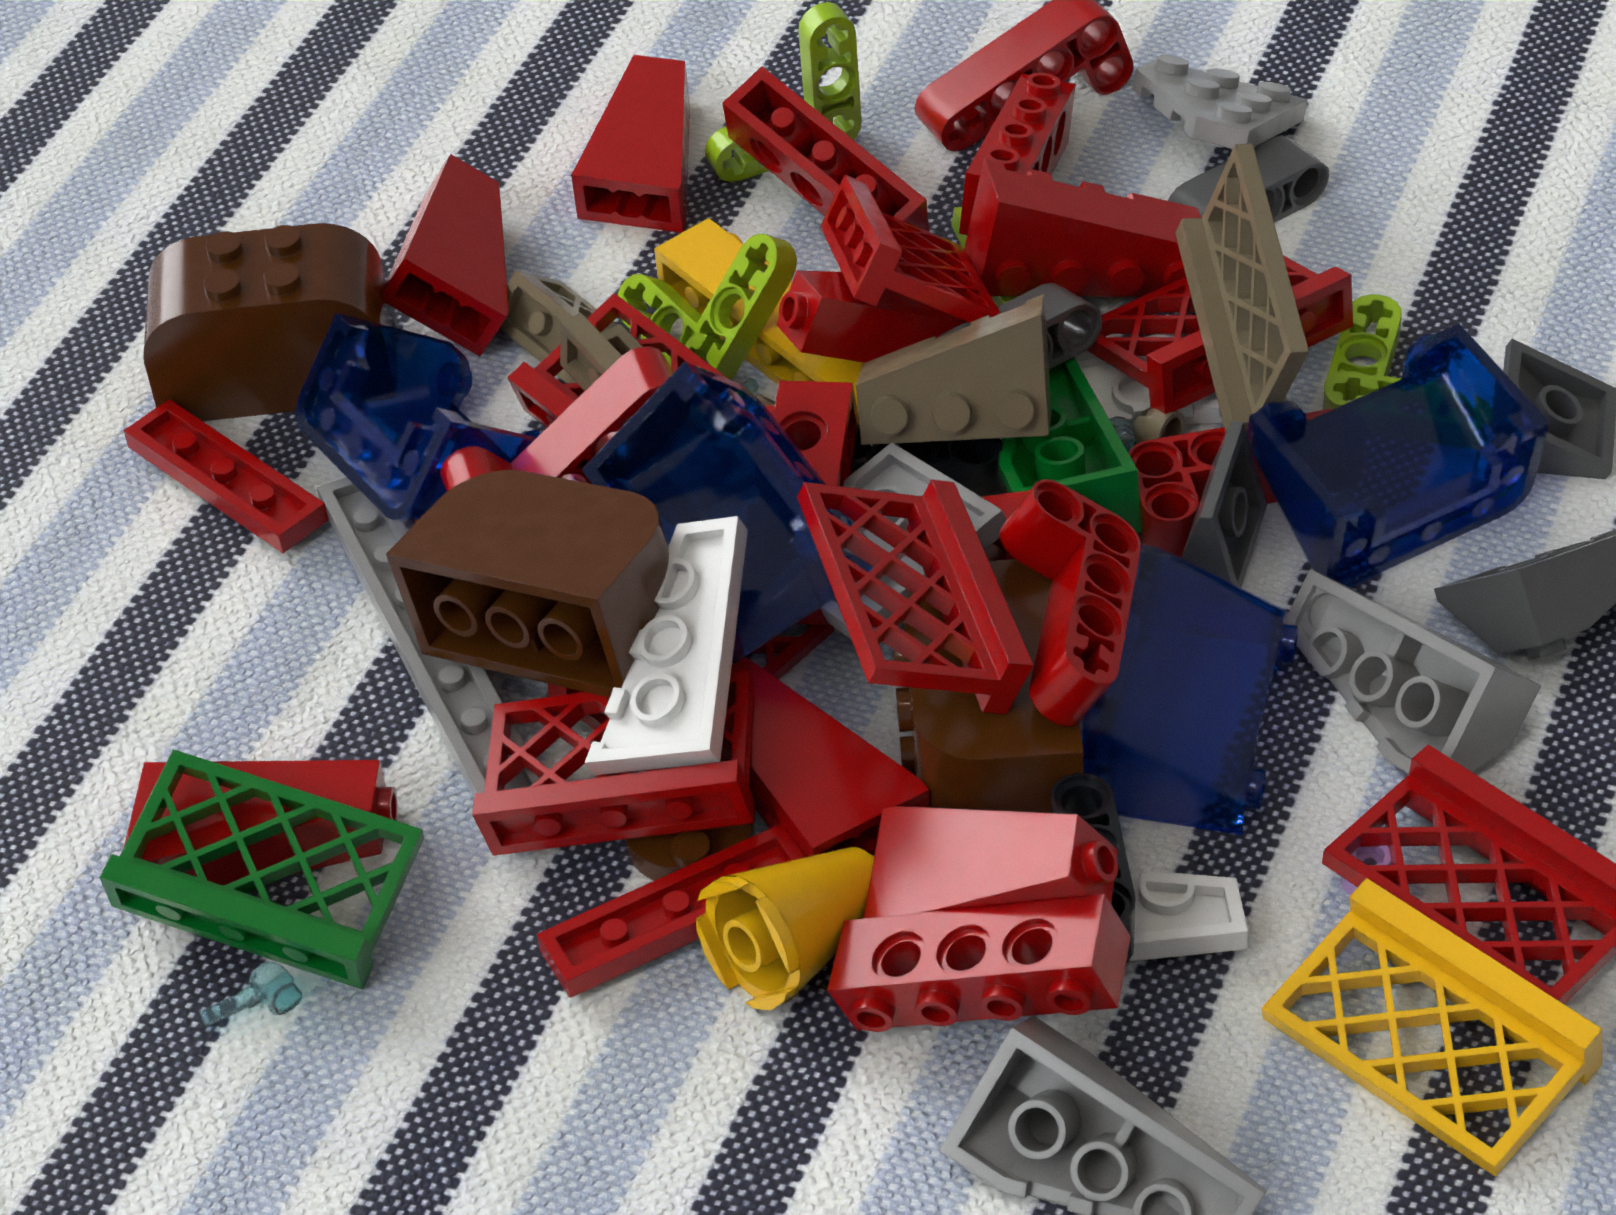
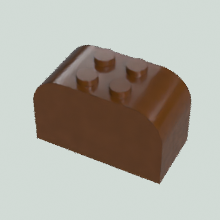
[143,223,395,421]
[386,470,669,698]
[893,559,1083,813]

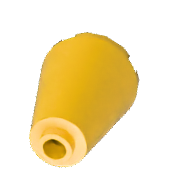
[696,847,874,1010]

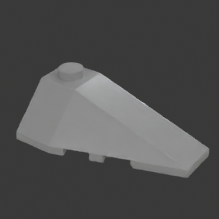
[1282,569,1542,774]

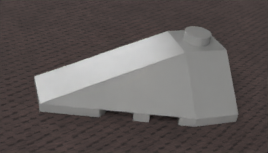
[939,1015,1267,1215]

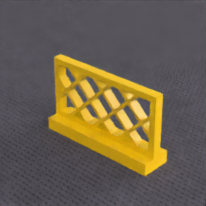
[1261,878,1602,1177]

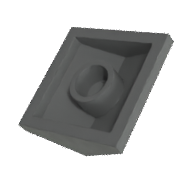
[1497,339,1616,479]
[1181,421,1267,601]

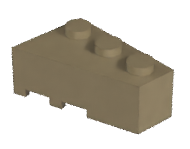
[856,294,1052,445]

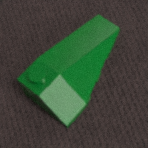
[999,357,1141,533]

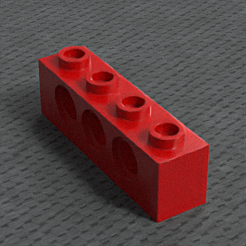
[722,66,929,231]
[959,73,1076,235]
[740,380,859,625]
[827,894,1131,1032]

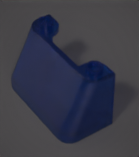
[296,313,543,524]
[1247,323,1550,587]
[582,361,874,660]
[1082,544,1299,835]

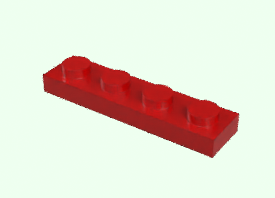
[123,399,329,554]
[537,824,805,998]

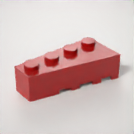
[964,158,1201,297]

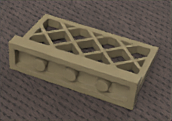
[1175,144,1309,436]

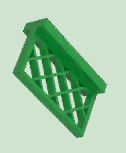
[99,749,424,990]

